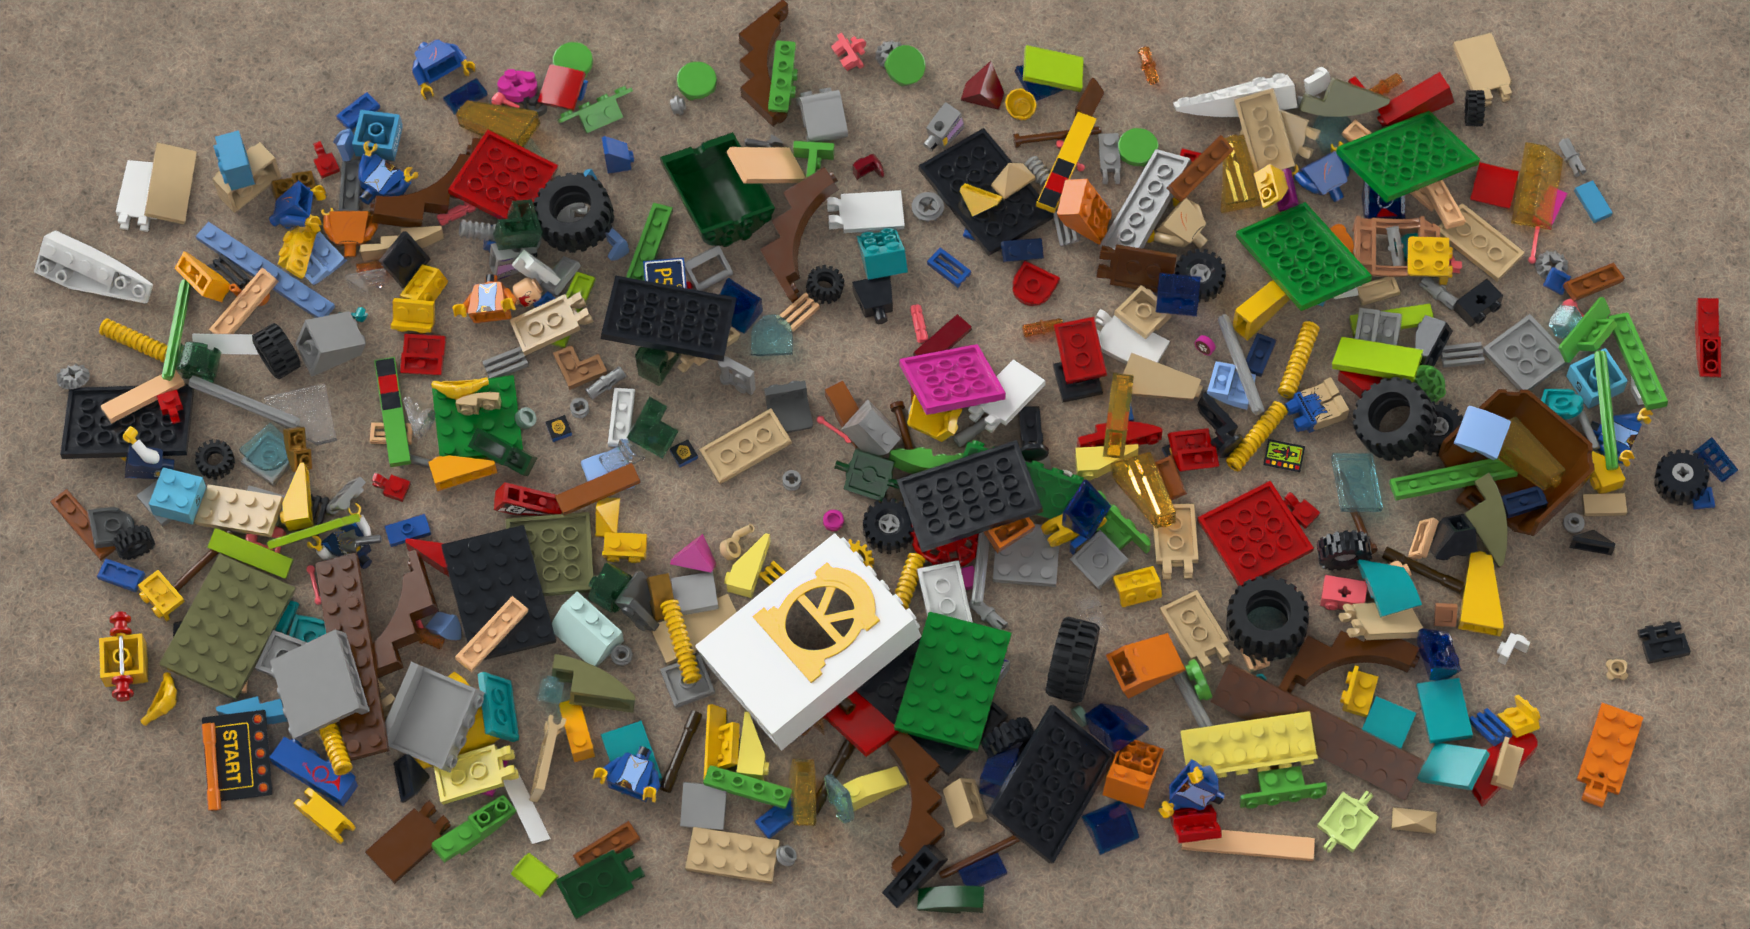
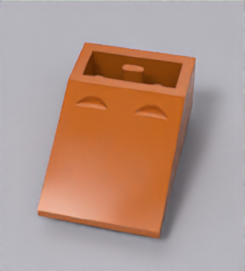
[1057,179,1112,245]
[983,517,1035,554]
[1106,633,1186,699]
[1102,736,1164,809]

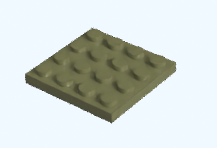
[506,512,595,596]

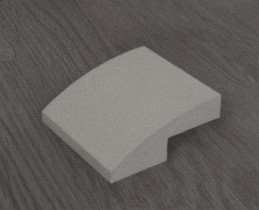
[1355,308,1402,346]

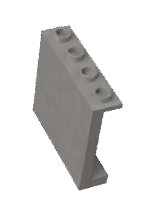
[270,629,370,742]
[385,662,485,773]

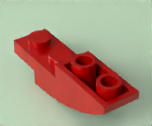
[1695,298,1721,378]
[1077,421,1163,448]

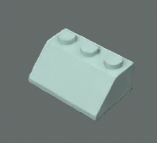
[551,591,624,667]

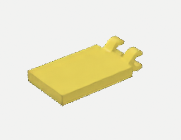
[434,744,519,805]

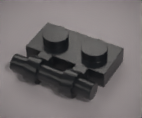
[1637,621,1691,664]

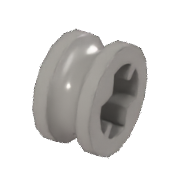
[570,398,589,419]
[782,470,801,491]

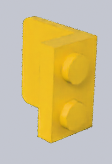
[1407,237,1453,285]
[907,393,962,442]

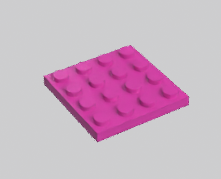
[899,344,1006,415]

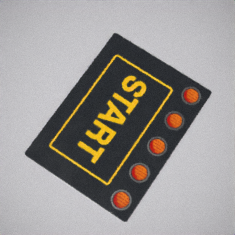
[202,710,273,801]

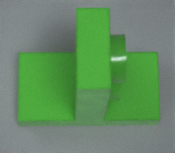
[793,141,834,178]

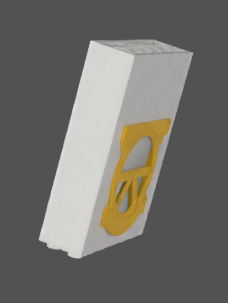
[695,533,921,751]

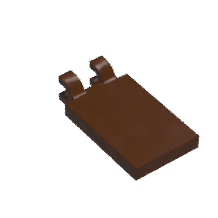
[1096,244,1177,295]
[365,800,451,884]

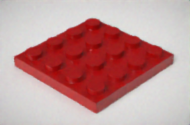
[448,129,558,229]
[1197,480,1314,587]

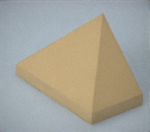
[991,163,1036,200]
[1391,808,1437,834]

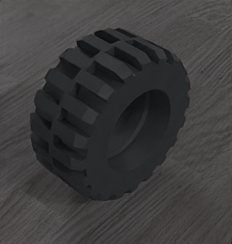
[533,172,614,253]
[1352,377,1437,461]
[1226,576,1309,661]
[1046,617,1100,703]

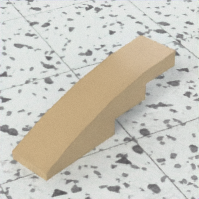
[360,226,444,261]

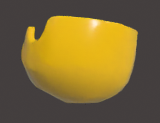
[1005,88,1037,121]

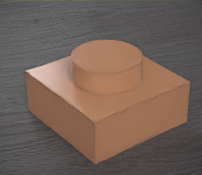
[1434,603,1458,627]

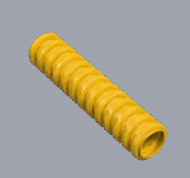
[99,318,168,363]
[1278,321,1320,398]
[1226,401,1288,472]
[895,553,925,610]
[660,599,702,684]
[319,722,353,775]

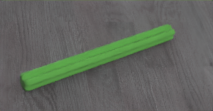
[162,279,191,381]
[1594,351,1619,470]

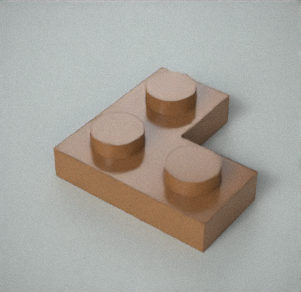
[553,345,607,390]

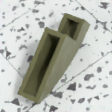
[1299,77,1390,117]
[1464,473,1508,567]
[551,654,636,713]

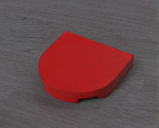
[1012,261,1060,306]

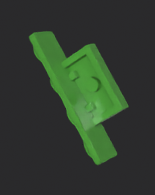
[768,41,798,112]
[557,86,633,133]
[1559,297,1617,363]
[1089,487,1151,554]
[703,765,792,809]
[1239,766,1327,809]

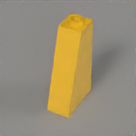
[1233,280,1290,341]
[1458,551,1504,636]

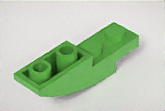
[888,447,964,474]
[431,794,516,863]

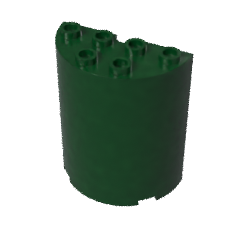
[660,132,775,247]

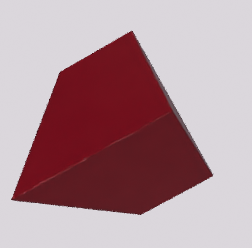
[961,61,1004,110]

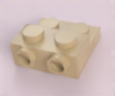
[1114,285,1173,339]

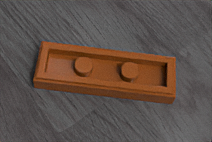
[1563,262,1625,302]
[573,821,640,867]

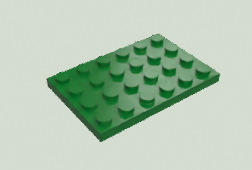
[1336,111,1480,202]
[1236,202,1372,311]
[894,612,1012,752]

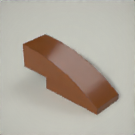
[825,381,859,449]

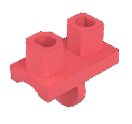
[831,32,866,71]

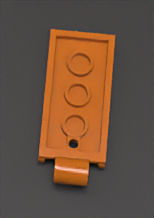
[1576,703,1644,808]

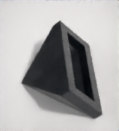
[1569,530,1615,555]
[393,754,430,803]

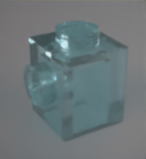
[1548,305,1583,338]
[536,676,564,705]

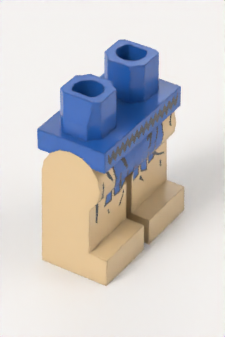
[1285,377,1349,433]

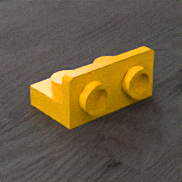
[400,264,448,301]
[391,298,435,333]
[602,532,647,563]
[1113,566,1162,607]
[138,570,185,622]
[1340,666,1378,718]
[1497,695,1541,737]

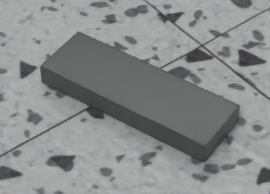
[338,160,361,211]

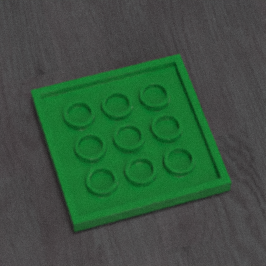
[432,375,523,459]

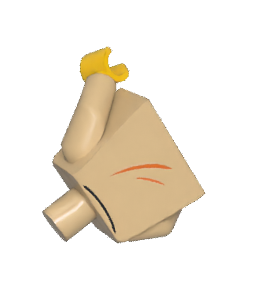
[1147,198,1208,249]

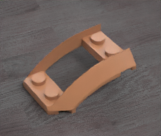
[1352,216,1440,277]

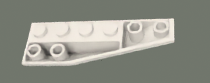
[1173,73,1297,117]
[34,230,153,303]

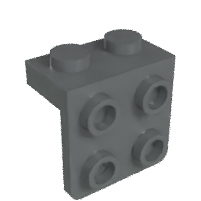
[764,380,813,433]
[614,571,659,631]

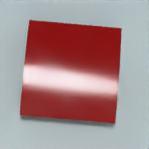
[537,65,586,111]
[1470,162,1519,210]
[400,334,446,376]
[1167,428,1219,472]
[1170,804,1222,843]

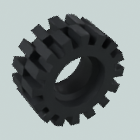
[1464,90,1485,126]
[806,265,844,304]
[195,439,235,480]
[113,525,155,560]

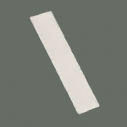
[192,334,259,355]
[503,767,550,844]

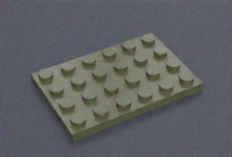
[159,554,296,701]

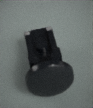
[1197,391,1243,458]
[1019,406,1049,462]

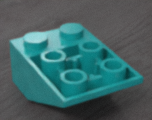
[856,228,908,280]

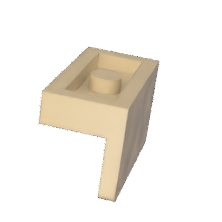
[1490,737,1524,791]
[943,778,987,828]

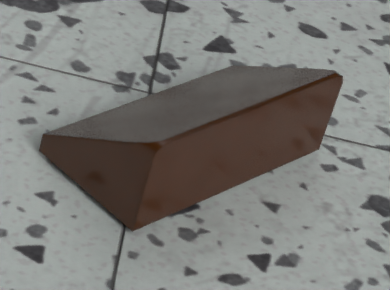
[1075,77,1104,117]

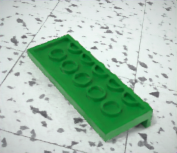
[962,440,1087,519]

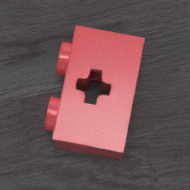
[1320,575,1367,610]

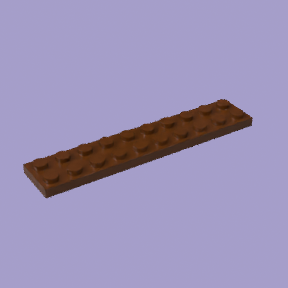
[315,552,390,761]
[1210,663,1425,800]

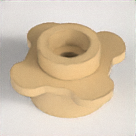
[1606,659,1628,680]

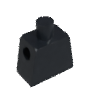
[852,276,893,324]

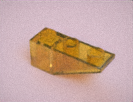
[788,758,816,826]

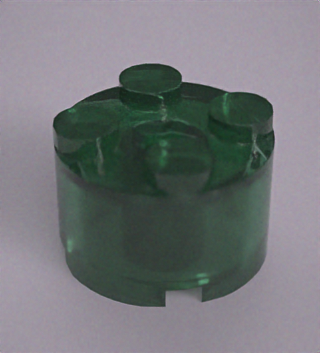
[175,342,221,383]
[588,562,633,613]

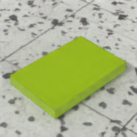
[1023,45,1083,92]

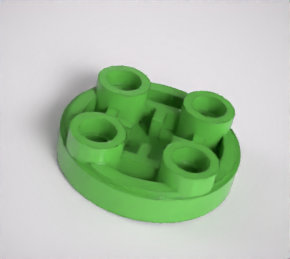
[553,42,593,77]
[884,45,925,86]
[677,62,717,100]
[1118,128,1158,167]
[1412,365,1446,403]
[1185,659,1213,701]

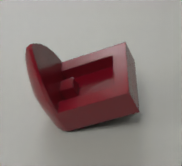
[852,154,884,180]

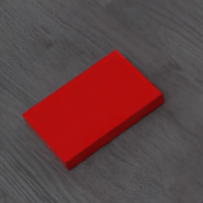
[1054,317,1107,384]
[824,691,899,757]

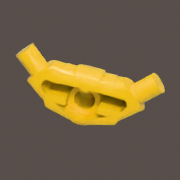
[431,377,489,400]
[140,672,177,726]

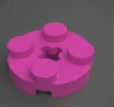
[497,69,538,102]

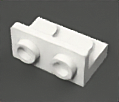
[512,250,561,286]

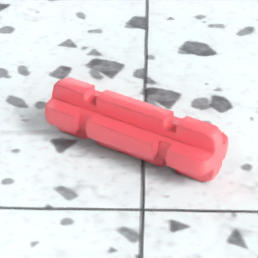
[437,202,476,226]
[910,304,928,343]

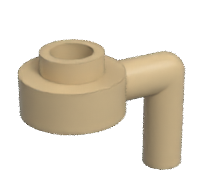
[720,524,755,560]

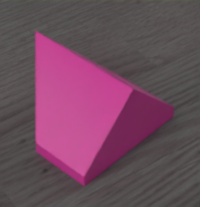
[670,534,716,572]

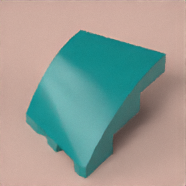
[1357,559,1422,618]

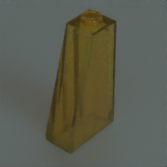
[456,100,541,147]
[1220,134,1261,213]
[1103,373,1134,459]
[1497,416,1566,491]
[1111,452,1176,529]

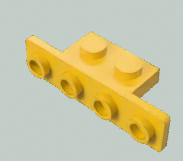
[278,214,317,279]
[704,704,740,778]

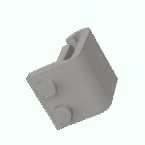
[796,87,848,143]

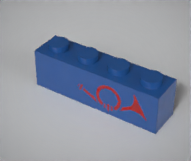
[269,736,358,807]

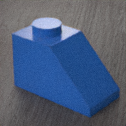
[602,136,634,174]

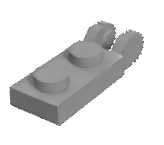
[1098,133,1121,184]

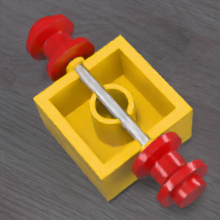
[99,611,148,702]

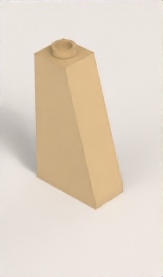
[1116,353,1203,401]

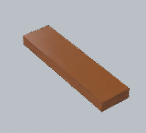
[1166,135,1235,202]
[555,463,641,516]
[50,489,116,561]

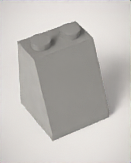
[295,311,366,377]
[841,400,901,456]

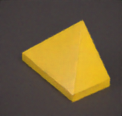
[960,183,1002,216]
[595,497,620,537]

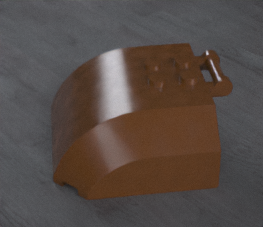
[1438,389,1595,536]

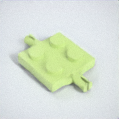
[1317,791,1379,853]

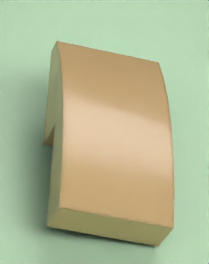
[456,392,502,415]

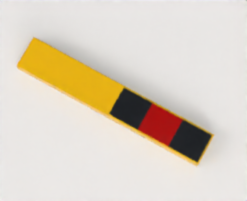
[1036,112,1096,213]

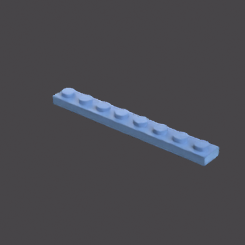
[196,222,335,318]

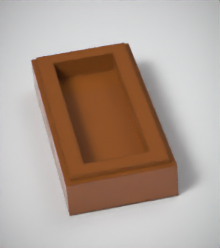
[1152,455,1187,502]

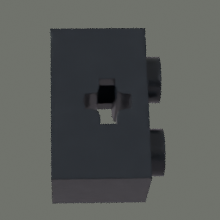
[1454,279,1504,327]

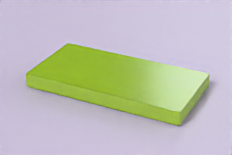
[1332,337,1423,382]
[267,514,360,549]

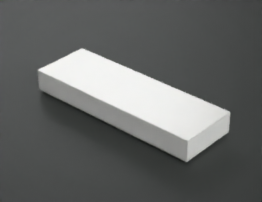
[608,388,635,448]

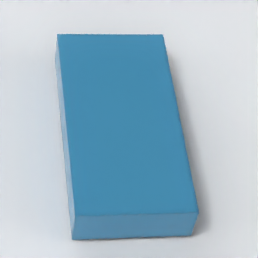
[1574,180,1613,223]

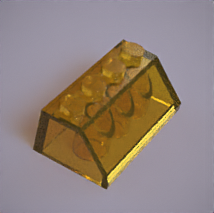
[1511,142,1563,230]

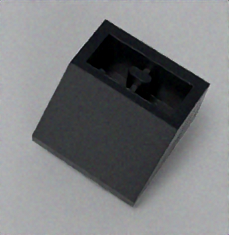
[1429,514,1478,560]

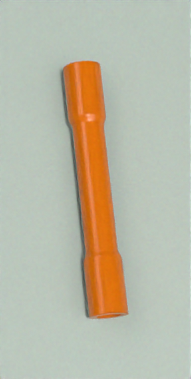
[202,723,221,811]

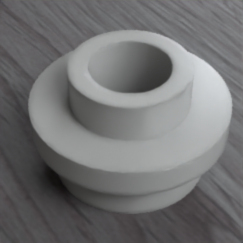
[670,95,686,115]
[1563,513,1585,533]
[611,645,633,666]
[776,845,797,867]

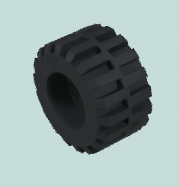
[252,323,301,380]

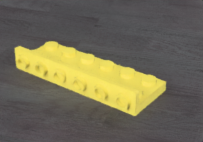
[1180,711,1318,778]

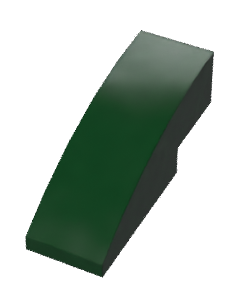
[468,428,537,476]
[917,886,985,914]

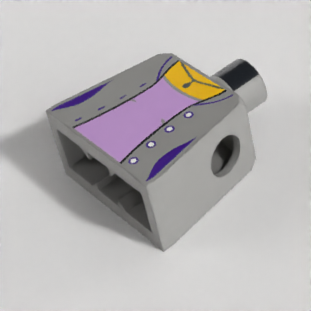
[923,102,965,152]
[489,239,538,280]

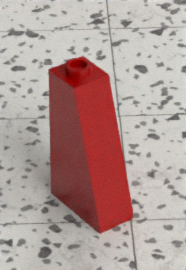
[1377,72,1455,127]
[1471,732,1538,807]

